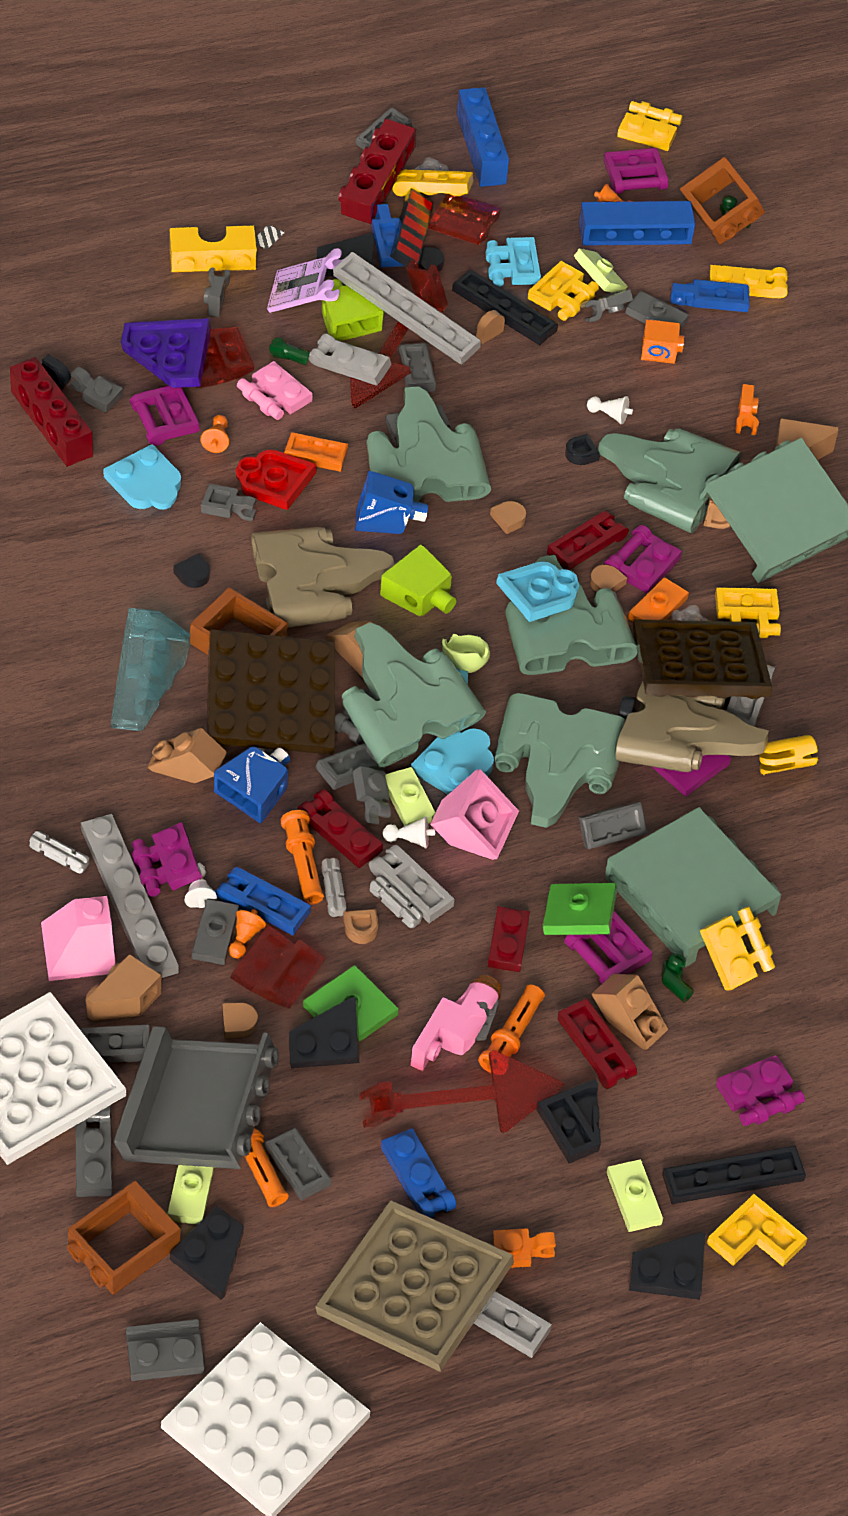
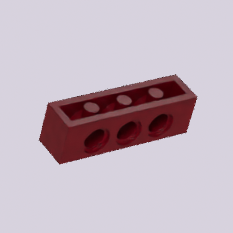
[338,119,416,224]
[10,357,93,467]

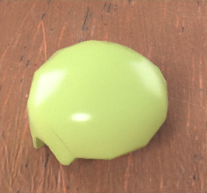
[442,634,490,673]

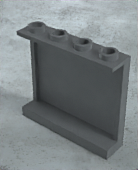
[114,1026,279,1169]

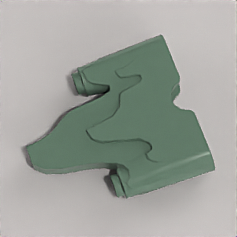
[366,386,491,502]
[598,428,742,534]
[505,555,637,675]
[341,623,486,767]
[494,693,626,828]

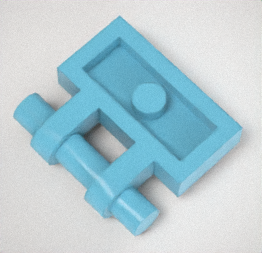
[485,237,541,287]

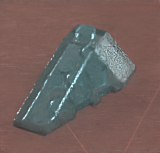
[111,608,190,731]

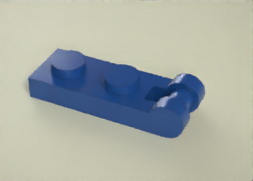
[215,867,311,936]
[381,1128,456,1218]

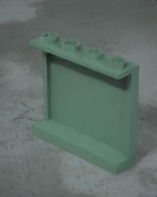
[699,438,848,584]
[604,807,781,967]

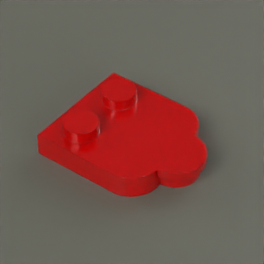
[235,450,317,510]

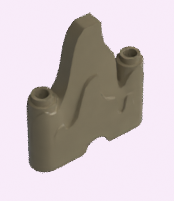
[251,526,395,628]
[616,681,769,772]

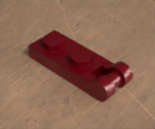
[547,510,629,570]
[297,789,383,868]
[557,998,637,1089]

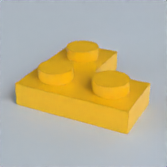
[707,1194,807,1266]

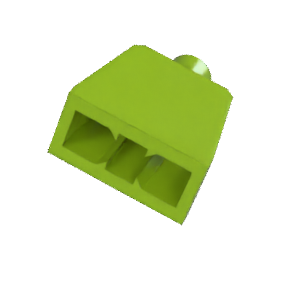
[322,279,383,341]
[380,545,456,616]

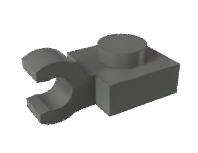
[204,267,230,317]
[581,289,633,322]
[70,367,123,413]
[201,484,257,521]
[352,766,391,825]

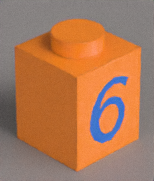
[641,319,684,364]

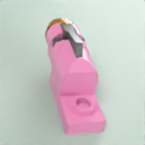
[411,975,502,1071]

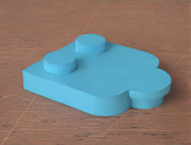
[103,444,181,509]
[496,562,579,622]
[411,729,494,795]

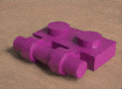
[132,822,203,897]
[716,1055,805,1126]

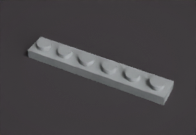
[333,252,481,365]
[81,814,179,978]

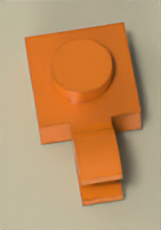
[735,384,759,435]
[493,1229,556,1268]

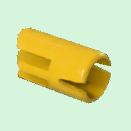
[759,735,818,775]

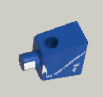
[355,471,428,534]
[214,747,290,824]

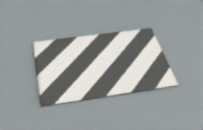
[255,225,284,250]

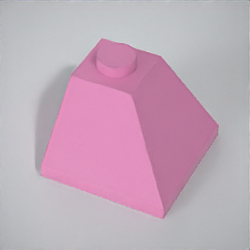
[430,769,519,860]
[41,896,115,981]

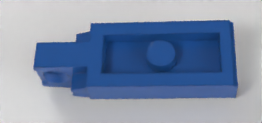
[371,204,404,268]
[670,279,749,312]

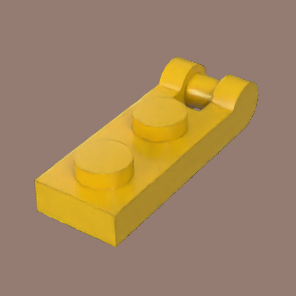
[392,169,474,197]
[709,265,788,299]

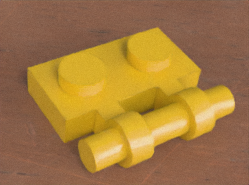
[617,101,683,151]
[528,261,599,321]
[715,588,781,639]
[699,906,775,990]

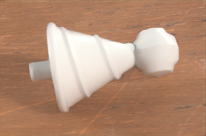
[587,396,633,424]
[383,816,435,849]
[184,863,217,908]

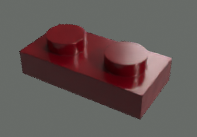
[487,906,530,972]

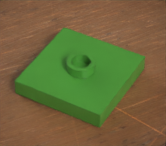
[543,883,617,935]
[303,965,399,1042]

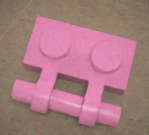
[237,361,313,420]

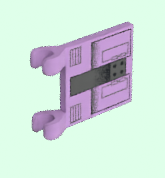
[267,249,345,313]

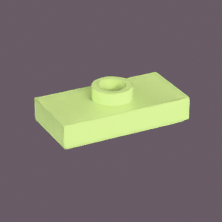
[574,248,628,293]
[385,767,436,827]
[607,1159,663,1232]
[167,1165,215,1225]

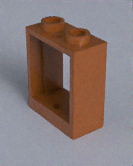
[680,157,765,245]
[190,587,288,655]
[67,1181,181,1295]

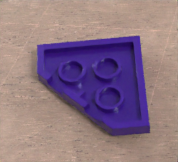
[121,318,211,388]

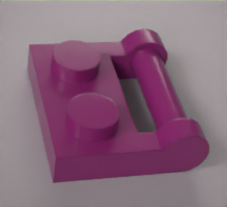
[603,148,668,194]
[129,386,199,446]
[604,525,682,594]
[564,911,653,984]

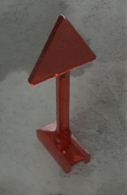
[350,260,448,408]
[359,1050,564,1133]

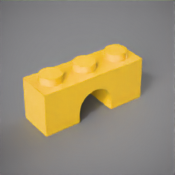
[170,226,257,272]

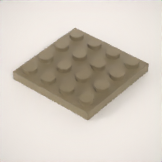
[315,1200,514,1372]

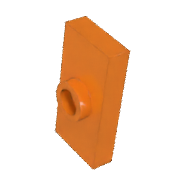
[284,432,348,472]
[628,577,689,622]

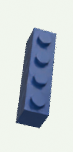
[457,87,509,187]
[579,201,695,245]

